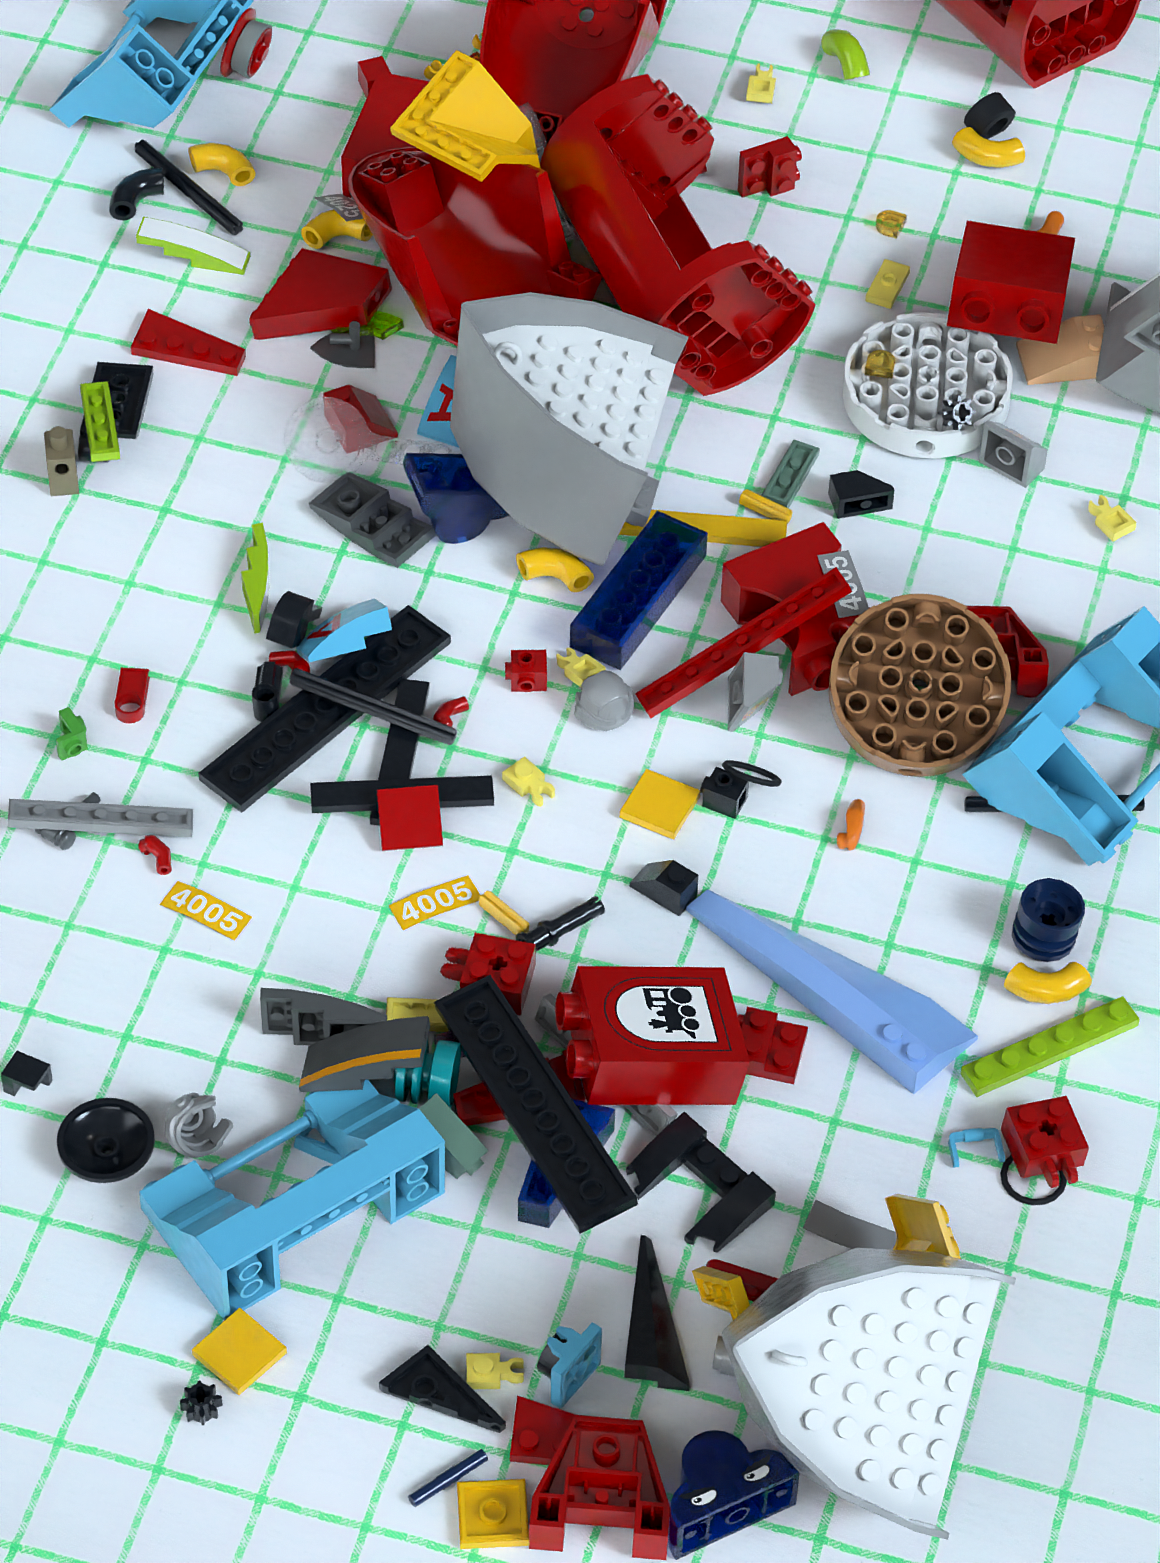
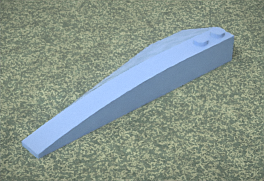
[686,889,978,1094]

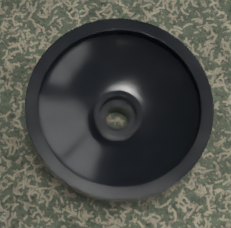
[57,1098,155,1183]

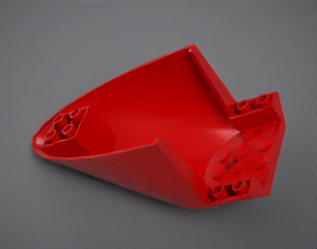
[480,0,667,163]
[348,146,602,346]

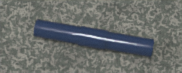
[408,1449,488,1507]

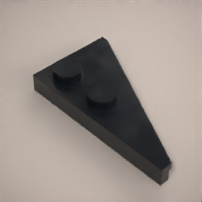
[379,1345,506,1433]

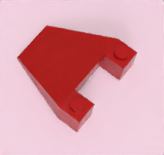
[965,605,1049,698]
[529,1415,670,1560]

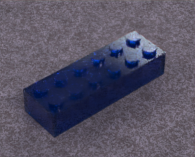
[570,511,708,670]

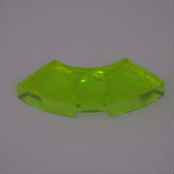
[330,311,404,340]

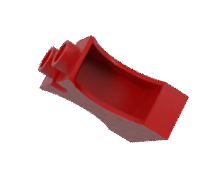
[720,522,870,696]

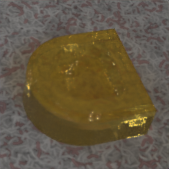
[876,210,907,239]
[864,350,895,379]

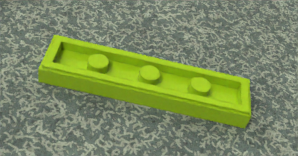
[80,381,120,462]

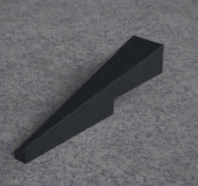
[624,1235,690,1391]

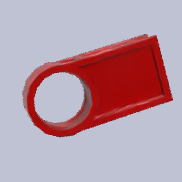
[114,667,150,724]

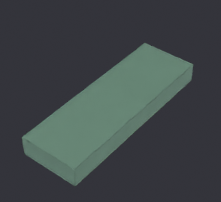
[761,439,820,508]

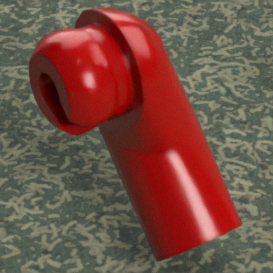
[269,650,310,673]
[433,696,469,727]
[138,835,172,875]

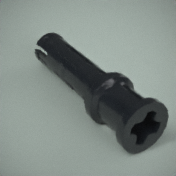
[516,896,605,952]

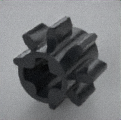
[938,395,976,430]
[180,1381,223,1425]

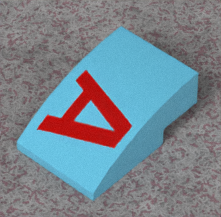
[417,355,459,448]
[296,598,392,662]

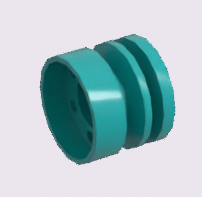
[394,1040,461,1108]

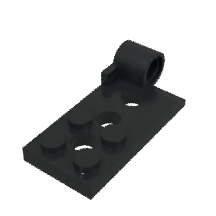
[78,362,154,463]

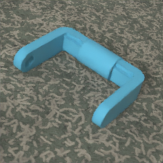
[948,1128,1005,1168]

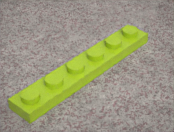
[960,996,1140,1097]

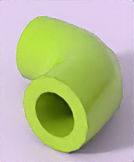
[821,29,870,80]

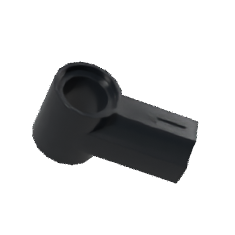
[252,662,283,722]

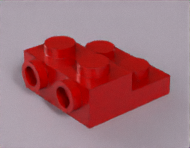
[737,136,802,198]
[738,1006,808,1085]

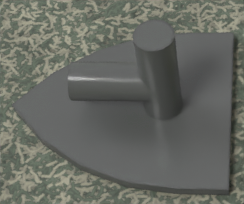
[310,321,375,368]

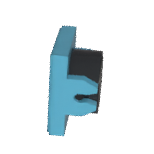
[537,1322,602,1409]

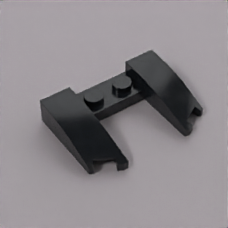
[626,1112,776,1253]

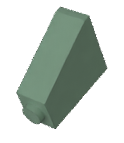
[419,1093,489,1179]

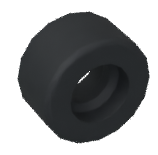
[964,92,1016,139]

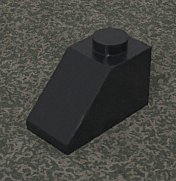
[828,470,895,519]
[629,860,699,916]

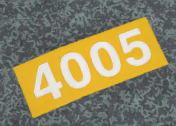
[389,875,481,930]
[159,881,252,941]

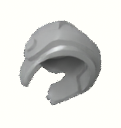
[574,670,634,731]
[165,1092,233,1158]

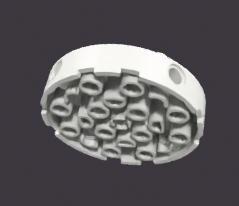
[842,313,1013,459]

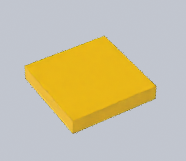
[619,769,701,840]
[192,1308,287,1395]
[457,1479,529,1549]

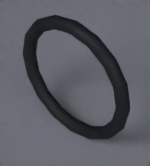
[722,760,782,787]
[1000,1155,1067,1205]

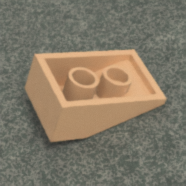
[1016,314,1104,385]

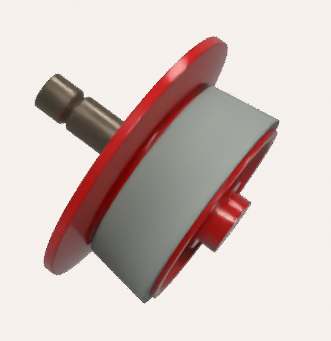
[220,8,272,79]

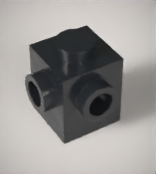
[700,767,749,819]

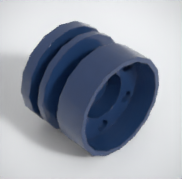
[1011,878,1085,962]

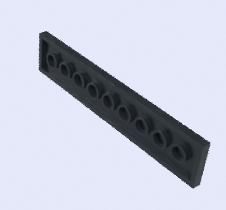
[198,605,451,813]
[434,975,638,1234]

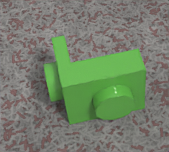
[56,707,88,760]

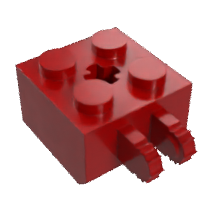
[440,932,536,1016]
[1001,1096,1089,1188]

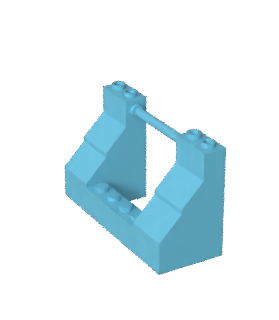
[49,0,254,128]
[962,606,1160,866]
[139,1080,445,1321]

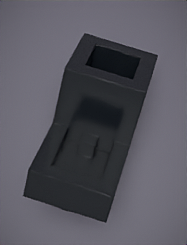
[266,591,323,648]

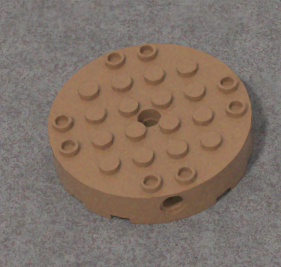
[828,594,1011,777]

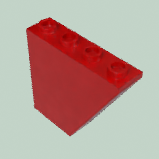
[249,248,392,340]

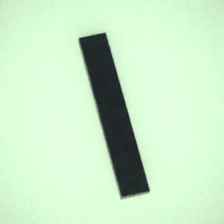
[370,679,430,826]
[310,775,494,813]

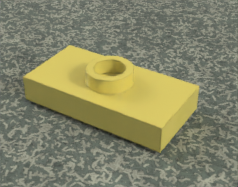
[865,259,910,309]
[386,997,449,1032]

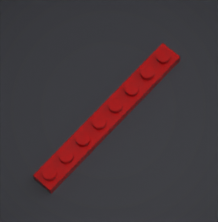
[635,567,853,719]

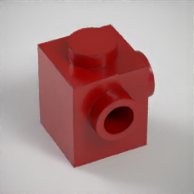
[505,649,547,692]

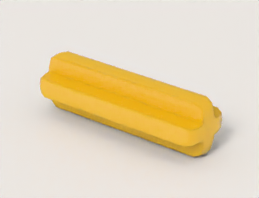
[739,489,793,524]
[479,891,530,935]

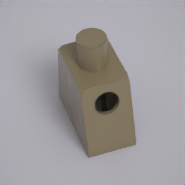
[44,426,79,497]

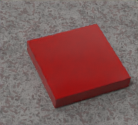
[377,785,443,851]

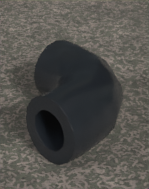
[109,168,164,221]

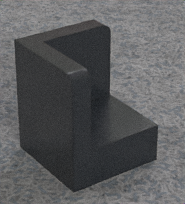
[1,1050,53,1097]

